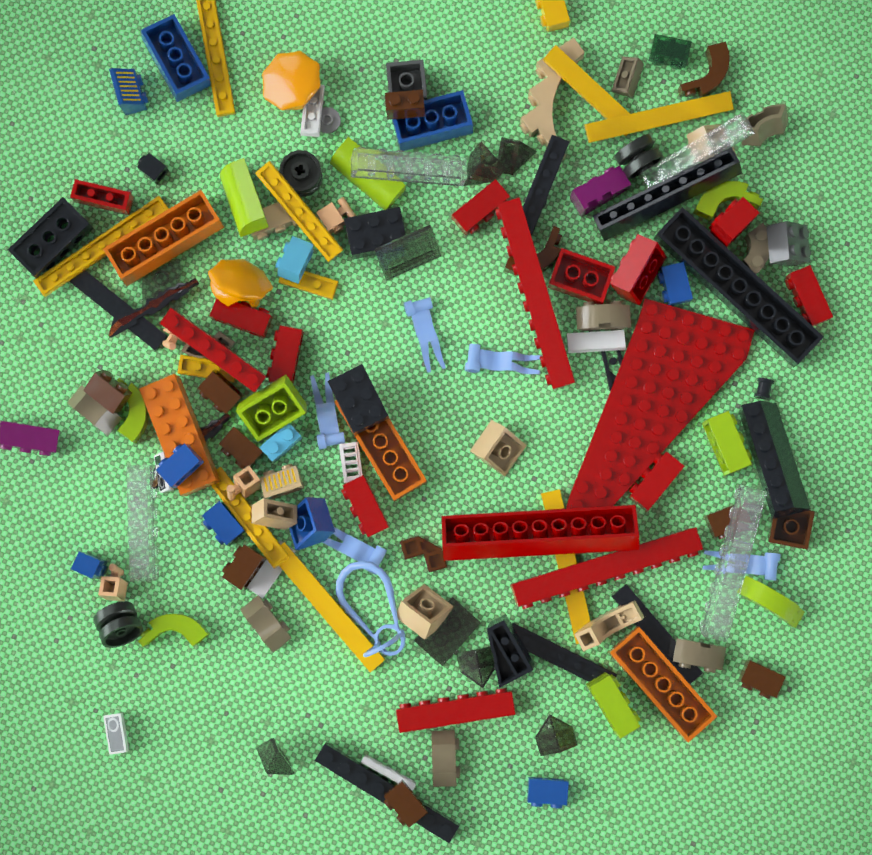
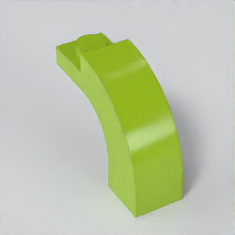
[693,181,763,221]
[117,378,149,444]
[737,576,805,629]
[138,614,210,647]

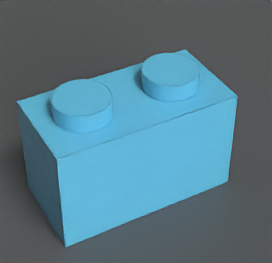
[275,236,314,284]
[260,423,302,463]

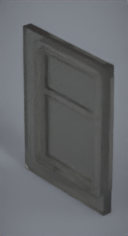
[374,225,441,281]

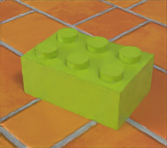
[236,375,307,442]
[702,411,752,476]
[586,672,641,739]

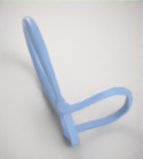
[336,561,406,657]

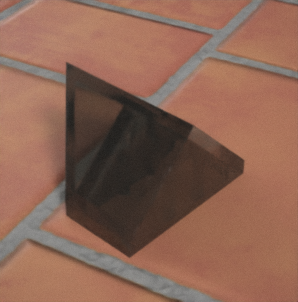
[495,137,537,175]
[463,142,506,186]
[456,646,495,688]
[535,714,578,756]
[256,738,295,775]

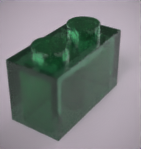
[648,34,692,70]

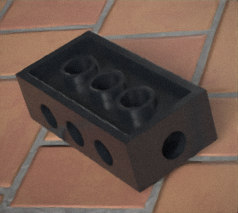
[8,197,94,278]

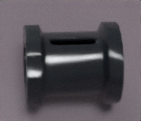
[754,378,775,400]

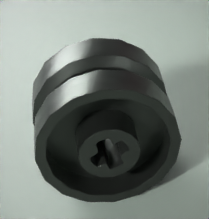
[614,134,664,180]
[279,150,323,197]
[93,601,143,648]

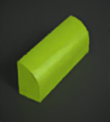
[330,137,406,210]
[220,158,269,237]

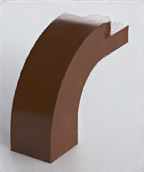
[678,41,730,98]
[504,226,562,276]

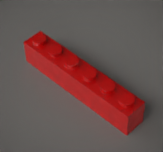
[159,308,268,393]
[396,687,516,733]

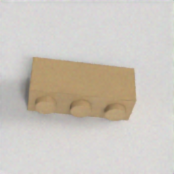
[251,202,298,241]

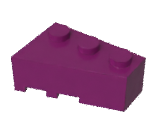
[570,165,632,218]
[0,421,60,456]

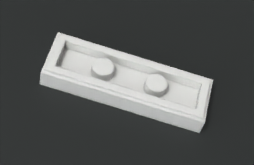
[300,85,325,137]
[567,330,626,353]
[247,540,296,599]
[361,754,416,791]

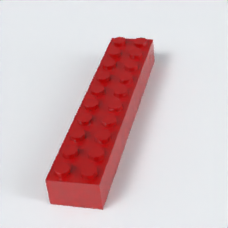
[442,505,639,561]

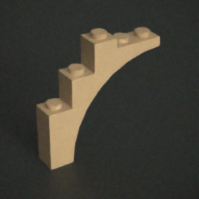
[520,37,585,161]

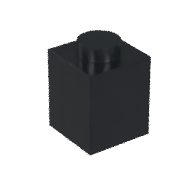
[137,153,169,185]

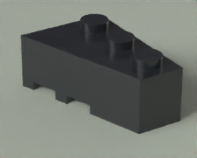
[487,614,535,688]

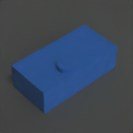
[141,14,210,102]
[392,90,473,152]

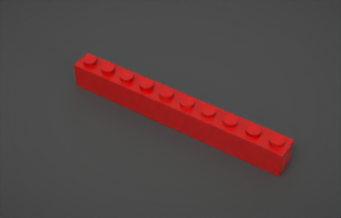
[495,197,575,389]
[510,527,703,609]

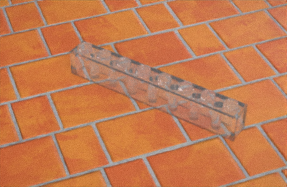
[700,484,767,642]

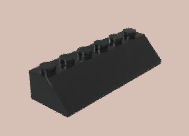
[739,401,810,519]

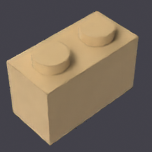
[252,498,297,530]

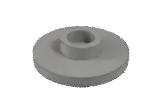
[320,107,341,134]

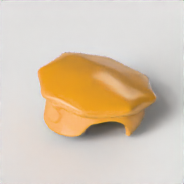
[262,51,321,110]
[208,259,273,307]

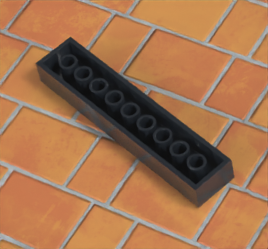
[654,207,824,368]

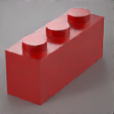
[70,179,134,215]
[452,179,510,235]
[785,265,833,327]
[209,298,273,339]
[266,325,304,384]
[629,452,685,512]
[341,475,389,537]

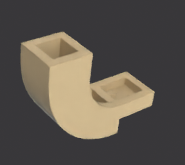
[574,600,644,652]

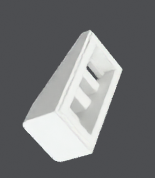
[339,442,363,483]

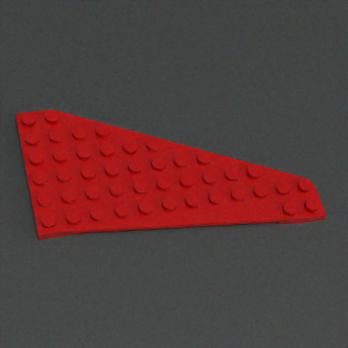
[566,298,755,509]

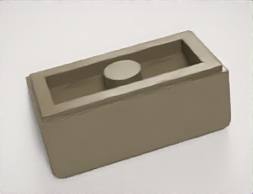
[612,56,644,98]

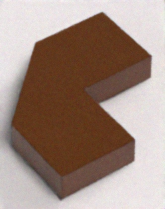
[400,536,447,573]

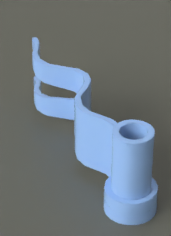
[404,297,446,373]
[465,344,540,375]
[310,372,345,450]
[322,527,387,575]
[702,550,781,581]

